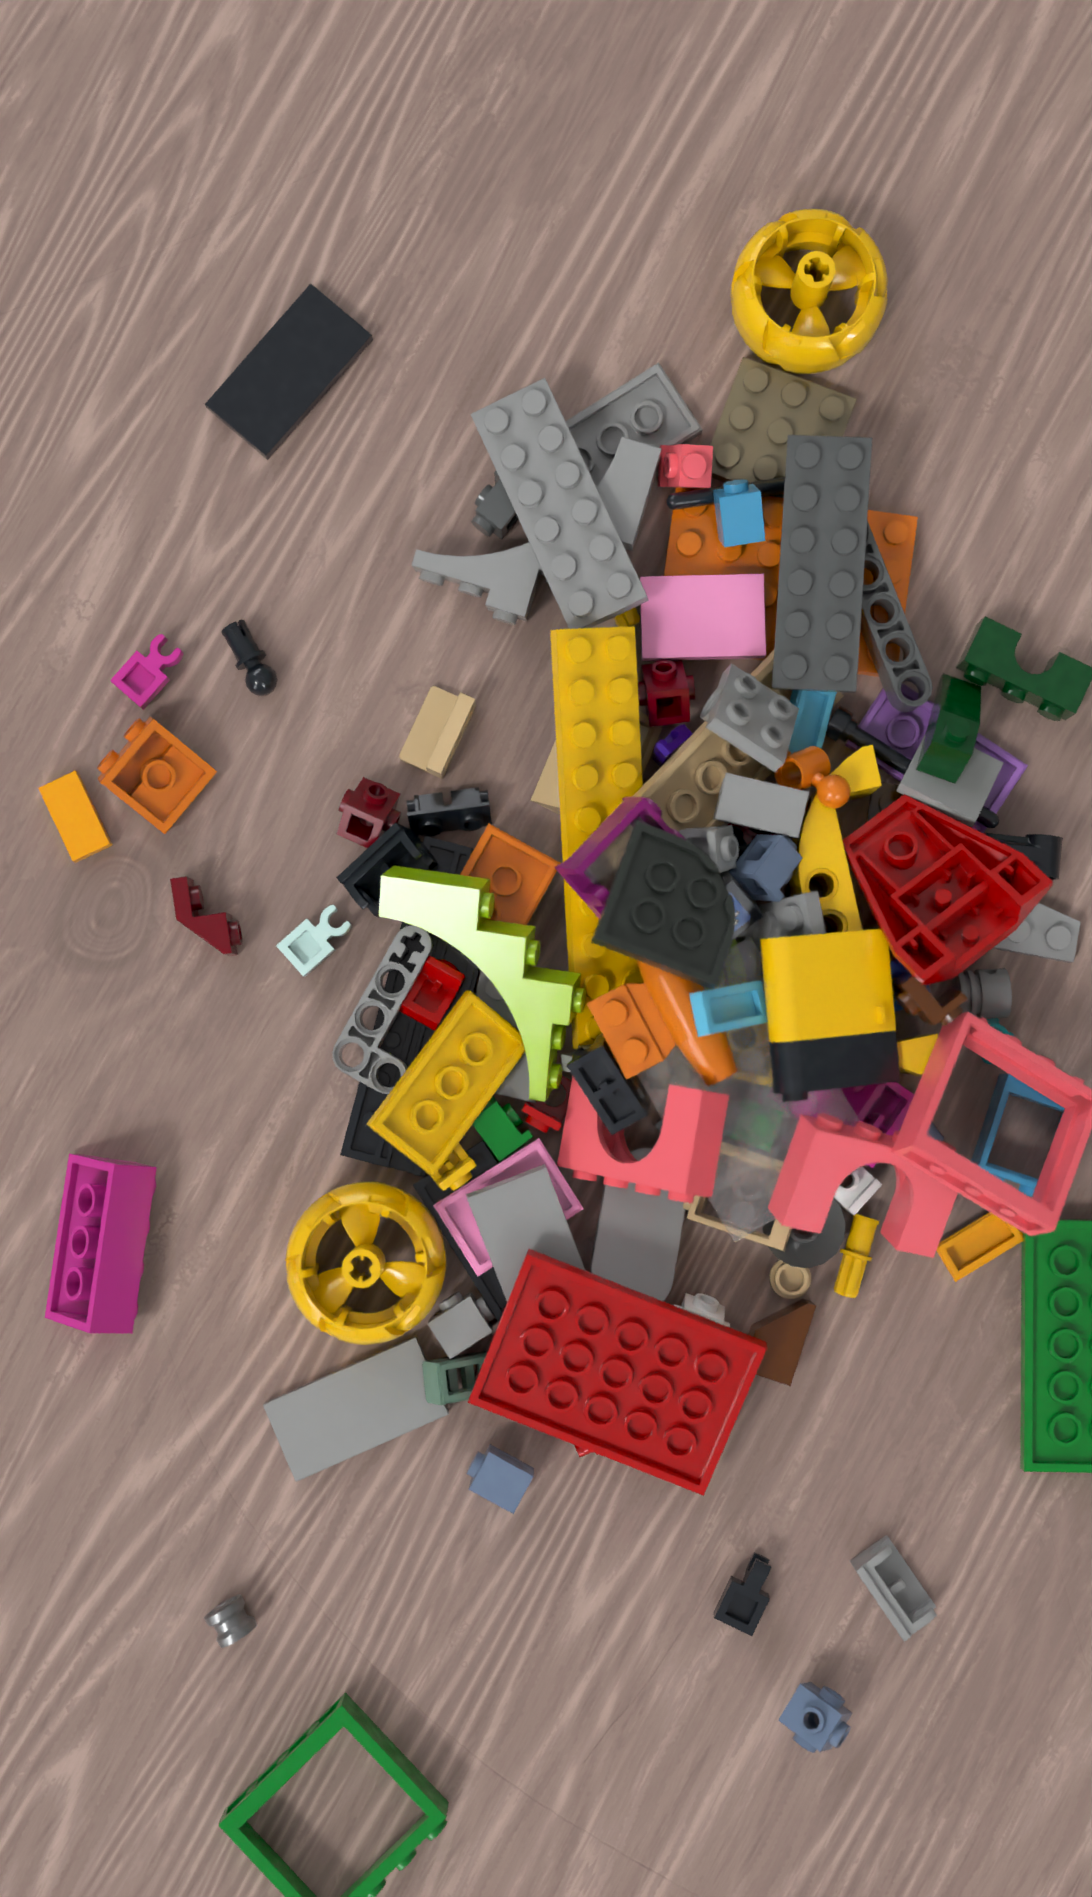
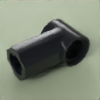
[983,833,1063,880]

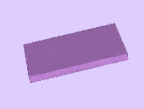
[845,683,1028,833]

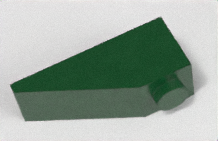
[916,673,981,784]

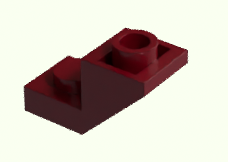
[170,876,242,956]

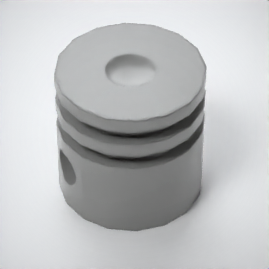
[952,968,1012,1019]

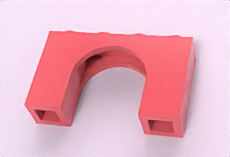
[557,1076,729,1203]
[768,1113,958,1258]

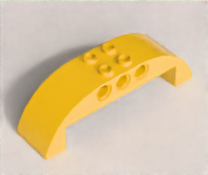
[789,745,938,1077]

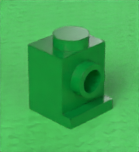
[472,1096,533,1161]

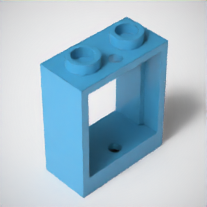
[971,1074,1065,1197]

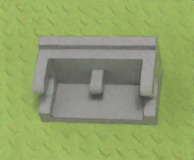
[713,773,809,838]
[850,1535,937,1642]

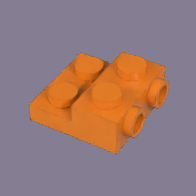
[97,716,217,834]

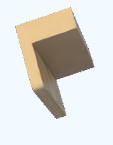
[399,686,476,779]

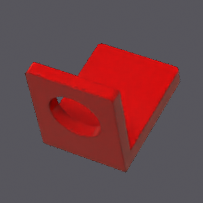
[521,1076,572,1133]

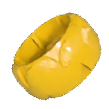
[730,209,888,374]
[285,1182,447,1344]

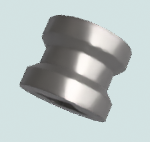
[204,1595,257,1648]

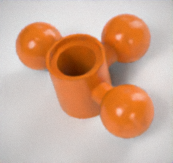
[774,746,851,813]

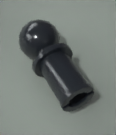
[221,620,278,696]

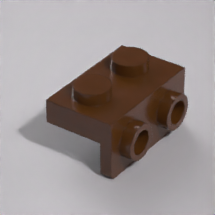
[892,972,968,1026]

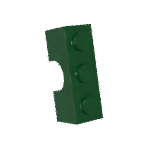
[956,616,1092,721]

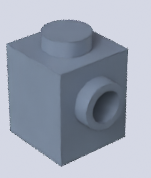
[466,1444,534,1514]

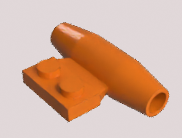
[587,960,738,1086]

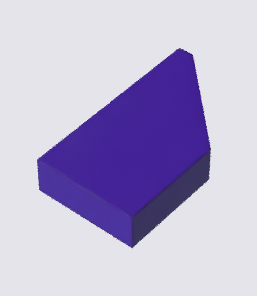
[652,724,693,767]

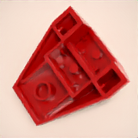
[842,794,1053,985]

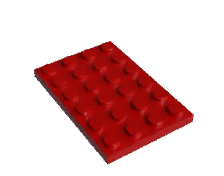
[468,1248,767,1496]

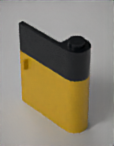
[760,929,900,1102]

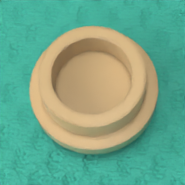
[769,1260,811,1299]

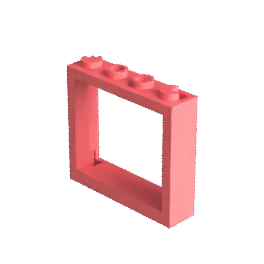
[891,1011,1092,1236]

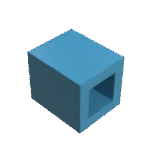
[713,479,766,547]

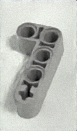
[332,925,434,1094]

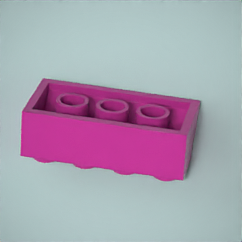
[45,1153,157,1334]

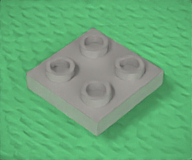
[701,664,799,772]

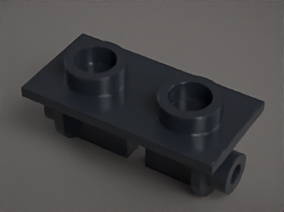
[406,787,492,837]

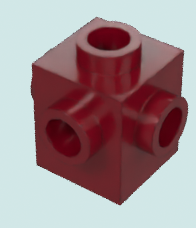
[638,660,695,727]
[336,777,401,848]

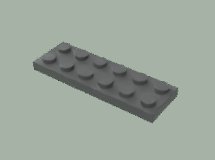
[772,435,872,693]

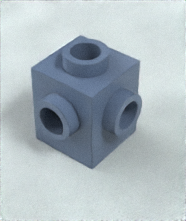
[778,1682,852,1753]

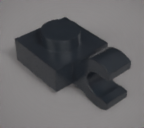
[713,1552,771,1636]

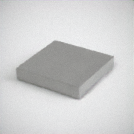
[896,733,1003,828]

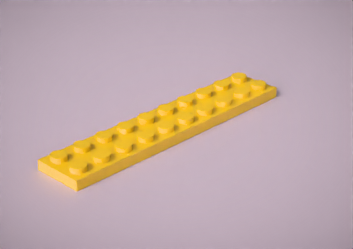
[550,626,644,1050]

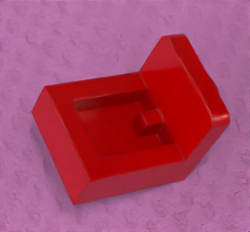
[399,956,465,1031]

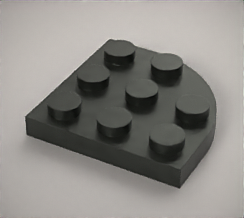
[591,820,735,990]

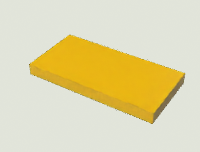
[366,991,525,1176]

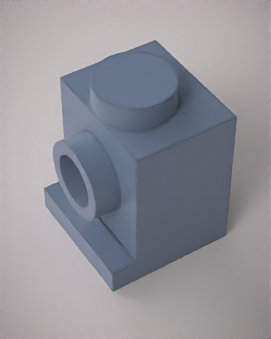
[729,834,802,902]

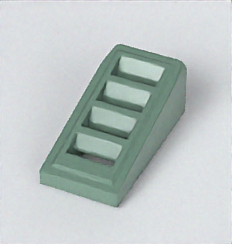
[422,1351,487,1405]

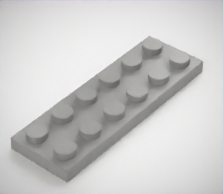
[471,378,649,629]

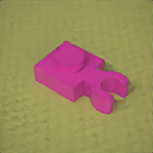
[110,633,184,710]

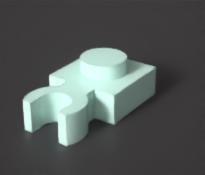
[276,905,352,977]

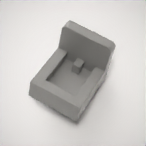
[679,825,739,873]

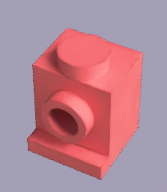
[657,444,713,489]

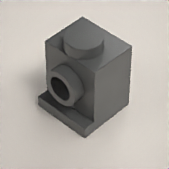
[471,471,518,540]

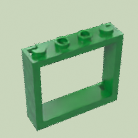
[218,1692,449,1897]

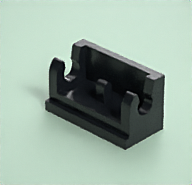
[336,822,439,918]
[566,1033,651,1135]

